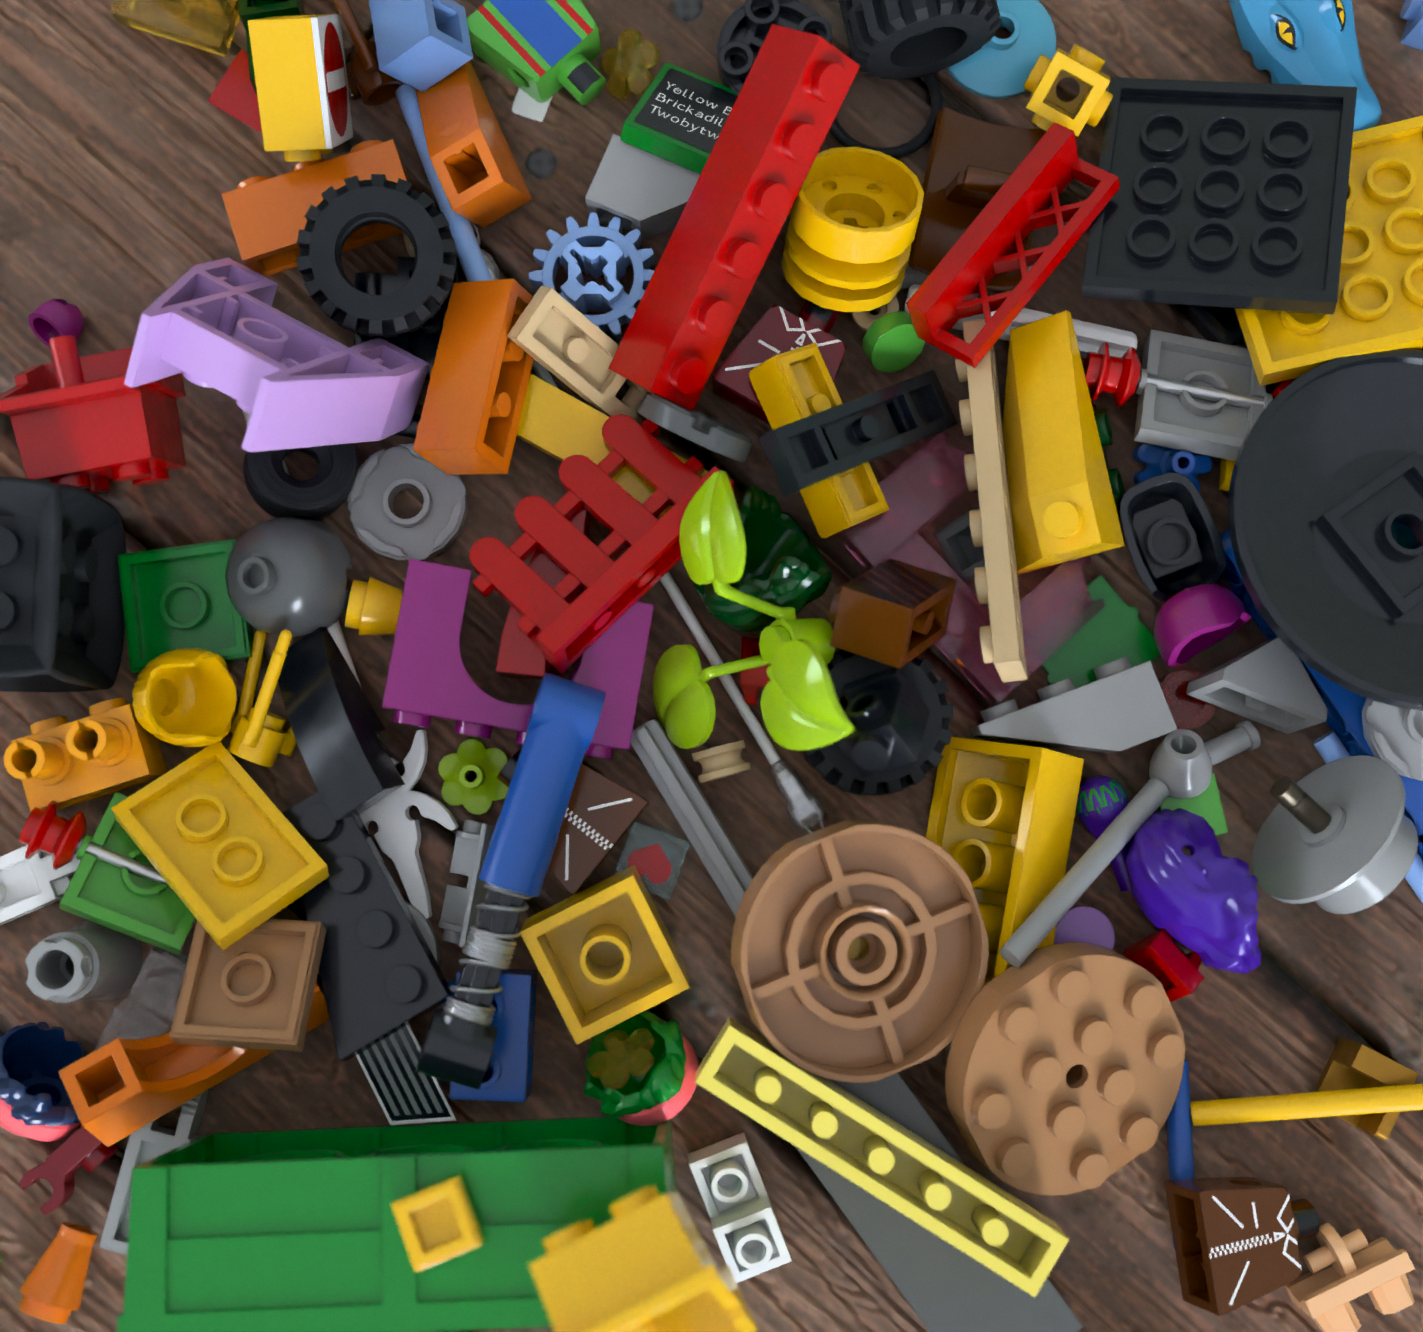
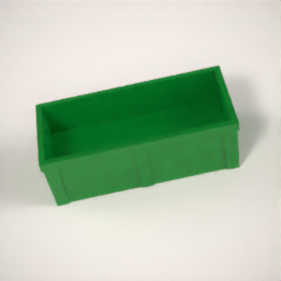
[117,1116,677,1332]

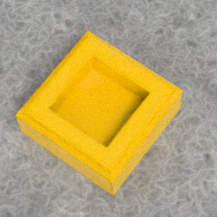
[391,1174,485,1273]

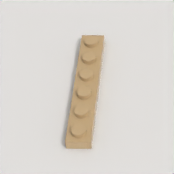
[955,318,1028,683]

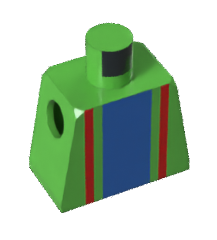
[467,0,606,105]

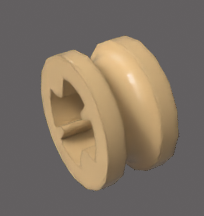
[692,740,751,783]

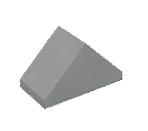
[1186,637,1328,734]

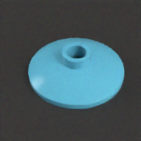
[946,0,1056,99]

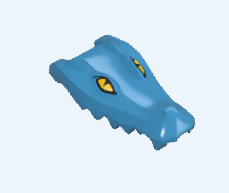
[1229,0,1382,132]

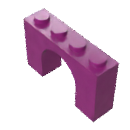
[382,558,654,760]

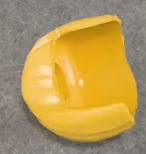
[132,648,237,747]

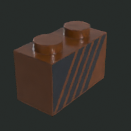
[829,558,957,669]

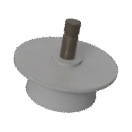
[1252,755,1418,914]

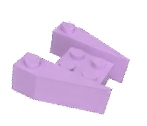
[124,257,430,452]

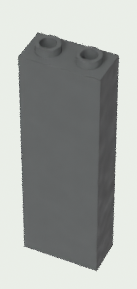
[795,1073,1083,1332]

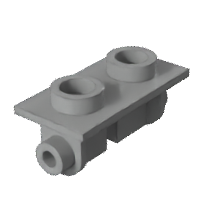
[438,819,495,947]

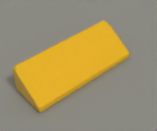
[749,342,890,538]

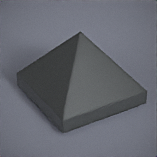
[934,507,985,585]

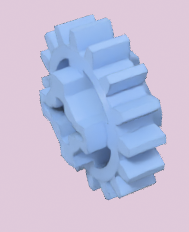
[529,212,655,342]

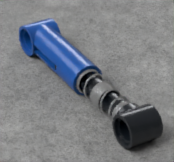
[416,672,606,1089]

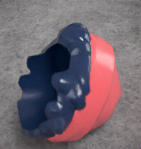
[0,1022,88,1142]

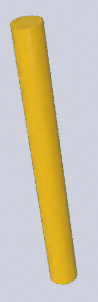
[1190,1083,1423,1127]

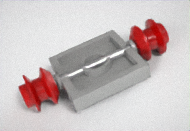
[1083,329,1293,461]

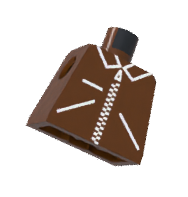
[497,750,649,895]
[1164,1177,1320,1316]

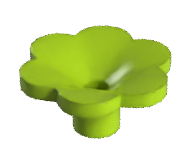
[438,739,509,815]

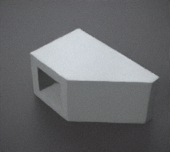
[585,134,701,240]

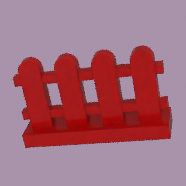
[469,414,734,674]

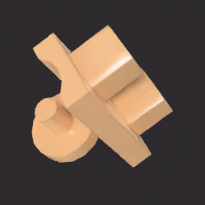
[1285,1223,1415,1332]

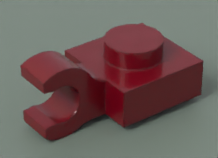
[19,1126,120,1214]

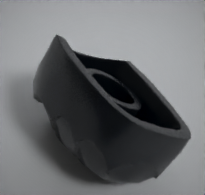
[1118,472,1226,603]

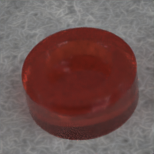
[1158,669,1216,730]

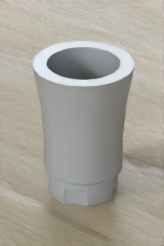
[25,919,142,1003]

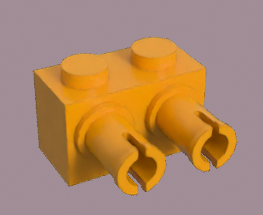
[4,698,167,812]

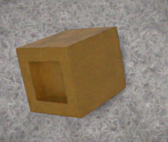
[1313,1037,1419,1141]

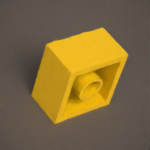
[520,865,690,1045]

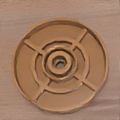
[731,819,989,1083]
[945,942,1186,1196]

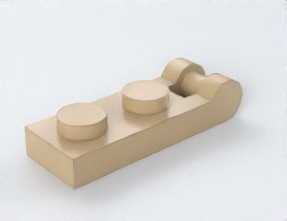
[507,286,651,424]

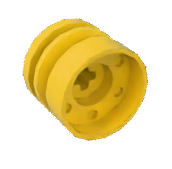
[781,146,924,313]

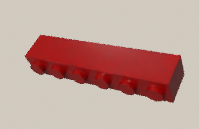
[608,24,860,411]

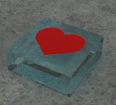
[614,821,691,900]

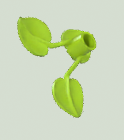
[652,471,854,750]

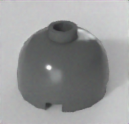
[225,516,352,638]

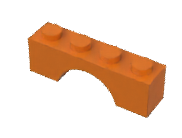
[58,980,330,1147]

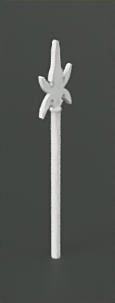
[242,410,459,919]

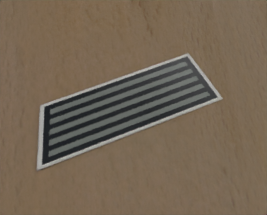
[356,1024,456,1125]

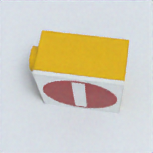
[248,14,353,162]

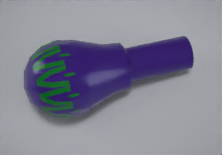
[1076,775,1131,891]

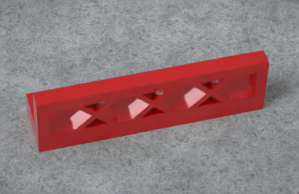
[906,122,1120,368]

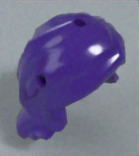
[1126,808,1261,974]

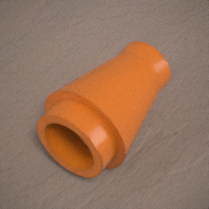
[18,1222,98,1324]

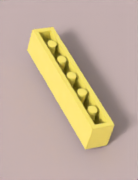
[695,1017,1069,1297]

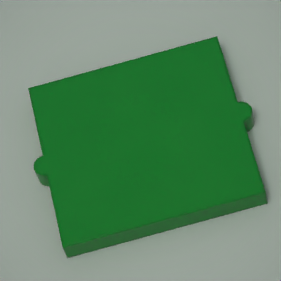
[1024,575,1159,689]

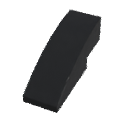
[278,627,405,821]

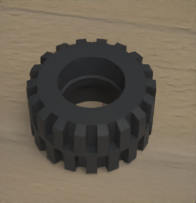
[838,0,1001,79]
[297,174,456,339]
[803,650,954,796]

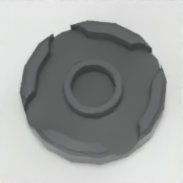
[637,392,755,463]

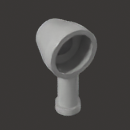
[1149,720,1261,799]

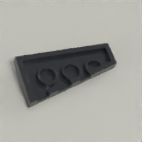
[283,791,454,1061]

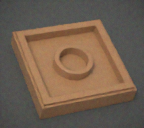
[170,919,326,1052]

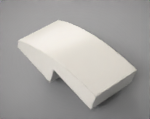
[687,1132,792,1283]

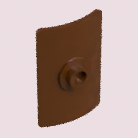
[908,108,1046,291]

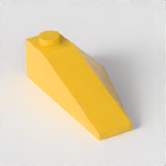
[1002,310,1125,575]

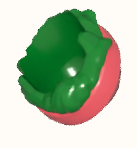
[584,1010,699,1126]

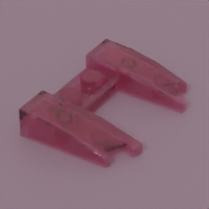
[835,432,1105,707]

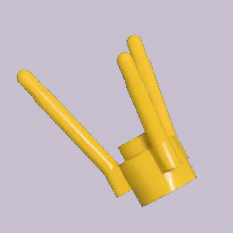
[227,629,297,767]

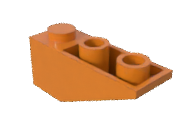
[415,61,532,228]

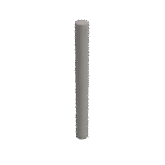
[999,778,1170,967]

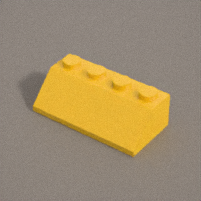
[926,737,1084,987]

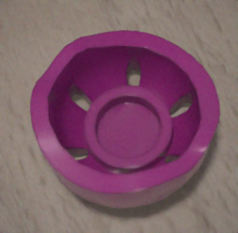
[1154,584,1253,668]

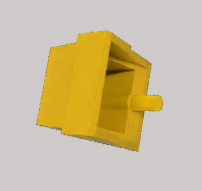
[528,1185,758,1332]

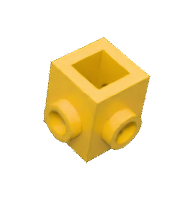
[1023,43,1113,137]

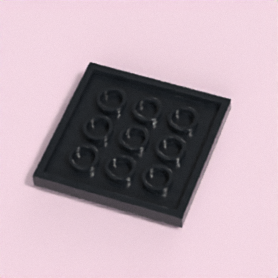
[1082,77,1357,315]

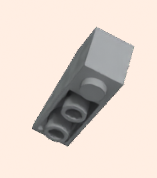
[969,656,1178,754]

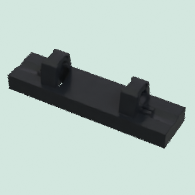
[758,370,958,497]

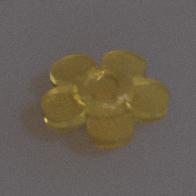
[602,29,660,99]
[587,1028,655,1089]

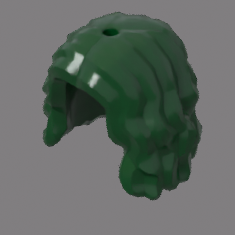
[692,485,832,632]

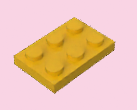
[111,742,329,951]

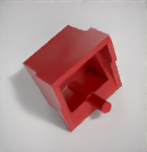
[0,335,187,495]

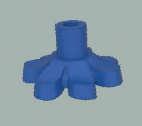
[1133,443,1212,492]

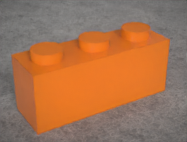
[221,139,411,277]
[413,278,534,475]

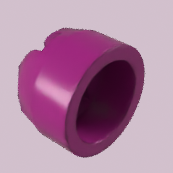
[28,298,84,348]

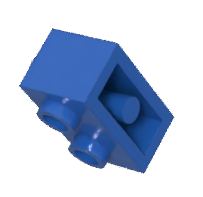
[441,969,538,1102]

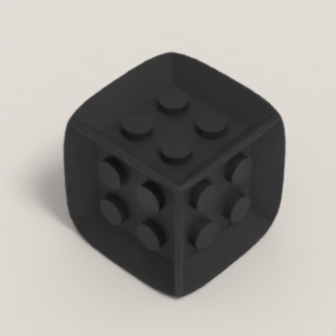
[0,477,127,692]

